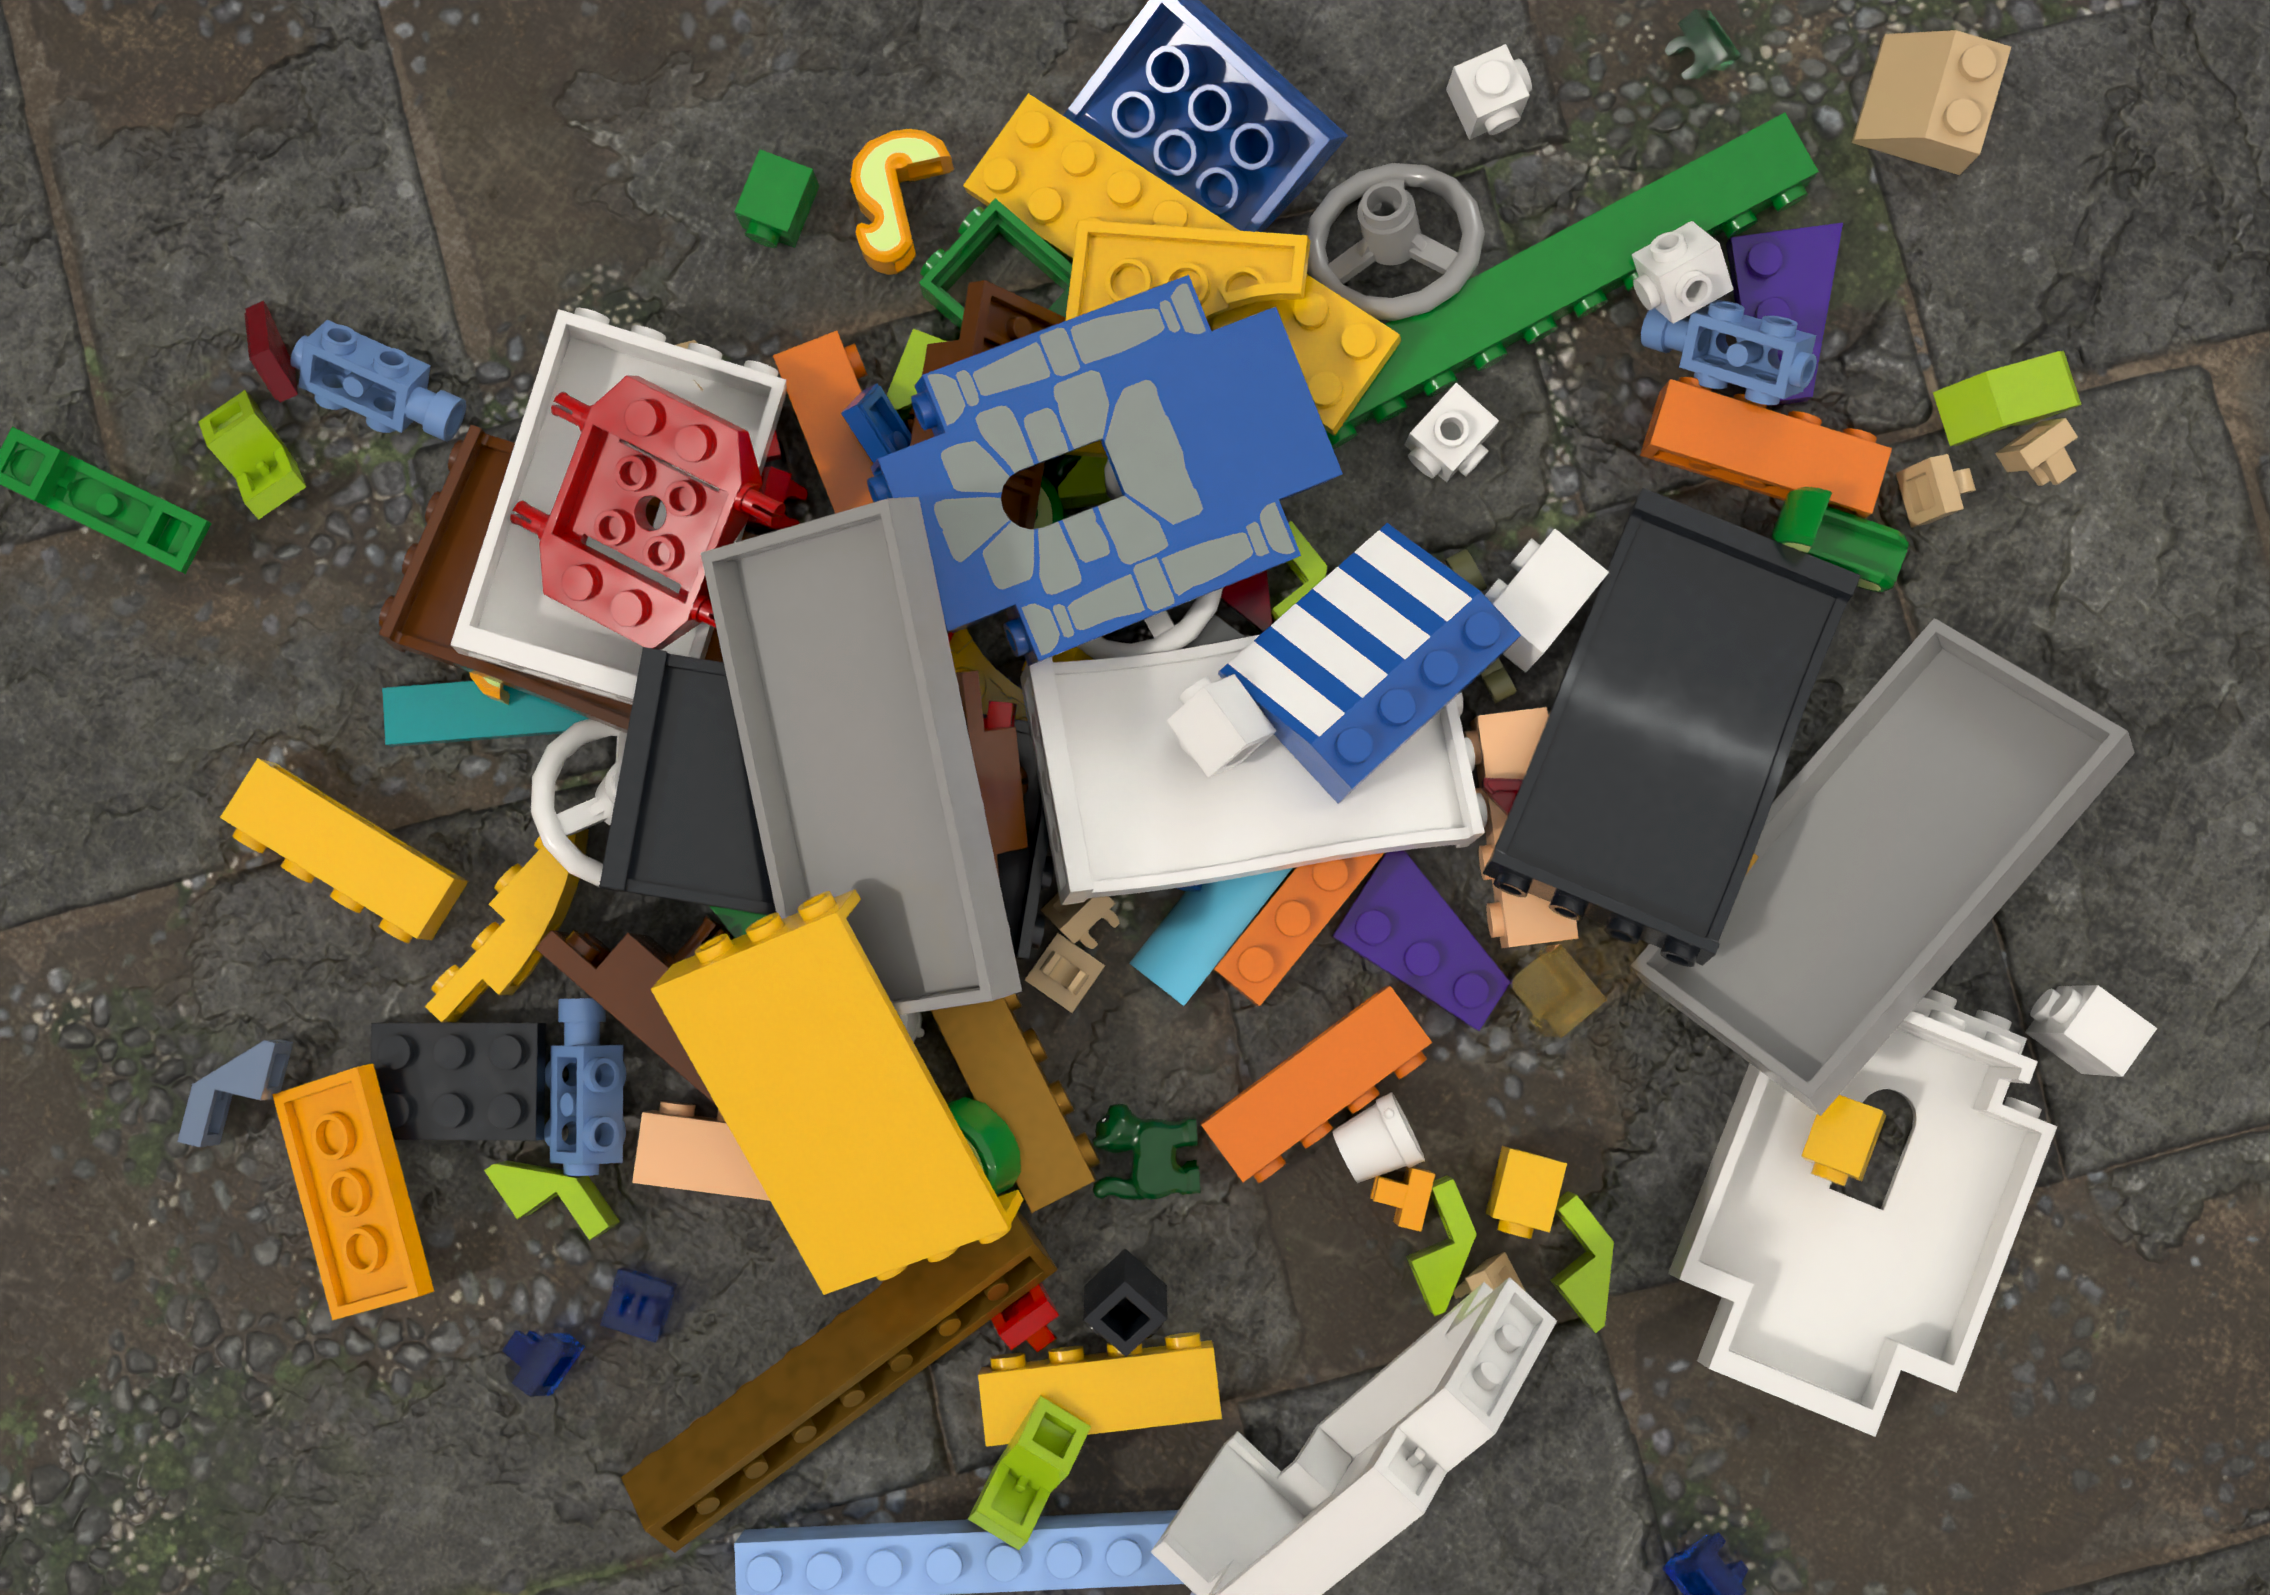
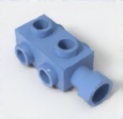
[1641,300,1817,405]
[291,320,466,442]
[544,998,626,1176]

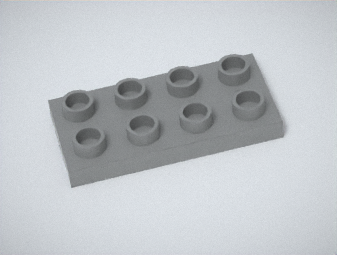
[701,497,1022,1015]
[1630,618,2135,1116]

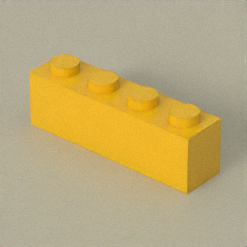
[220,758,469,944]
[978,1332,1222,1447]

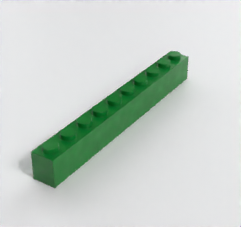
[1326,112,1819,449]

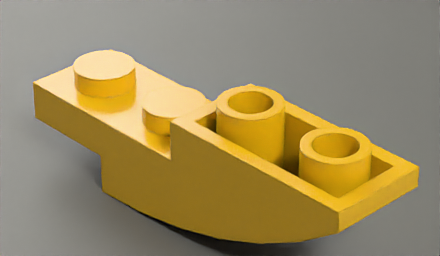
[425,828,589,1023]

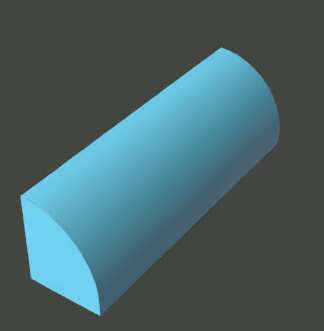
[1129,868,1292,1006]

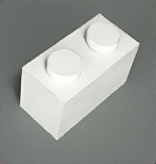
[1485,529,1609,673]
[2025,985,2157,1077]

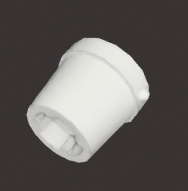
[1332,1092,1425,1183]

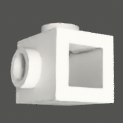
[1446,44,1532,140]
[1632,221,1733,324]
[1405,383,1499,483]
[1166,674,1276,778]

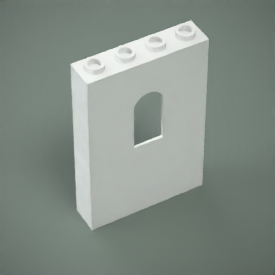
[451,308,787,705]

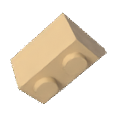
[1851,30,2011,175]

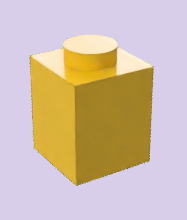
[1801,1095,1886,1187]
[1485,1146,1567,1239]

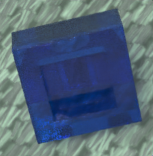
[600,1267,678,1343]
[502,1331,585,1397]
[1662,1532,1749,1595]

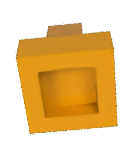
[1370,1166,1435,1232]

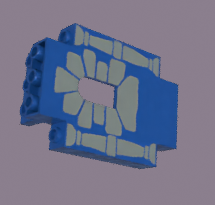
[867,275,1343,666]

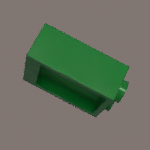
[919,198,1072,330]

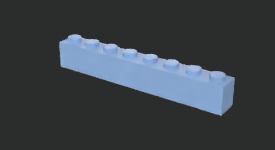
[734,1510,1184,1595]

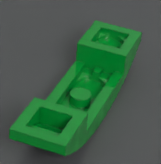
[0,427,212,574]

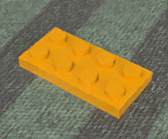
[273,1063,435,1320]

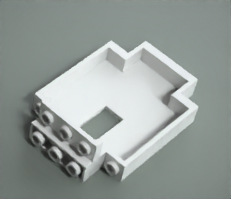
[1668,989,2057,1437]
[1151,1277,1557,1595]

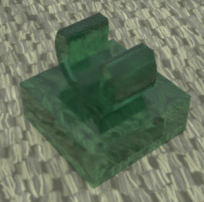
[1665,9,1742,80]

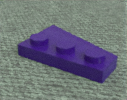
[1726,223,1843,407]
[1331,850,1510,1031]

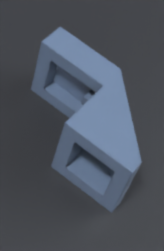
[177,1040,293,1147]

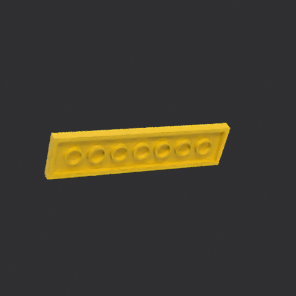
[963,93,1401,436]

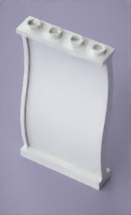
[1020,635,1487,905]

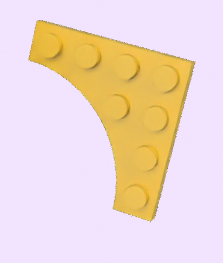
[1065,220,1310,458]

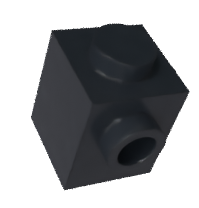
[1083,1249,1168,1357]

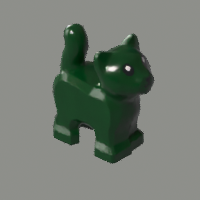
[1092,1104,1201,1200]

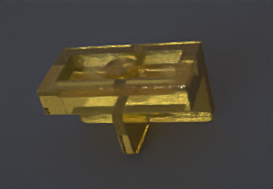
[1511,944,1607,1038]

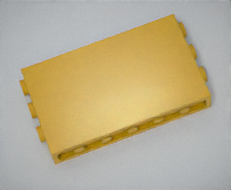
[651,889,1024,1295]

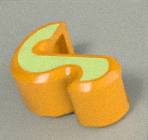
[850,129,954,275]

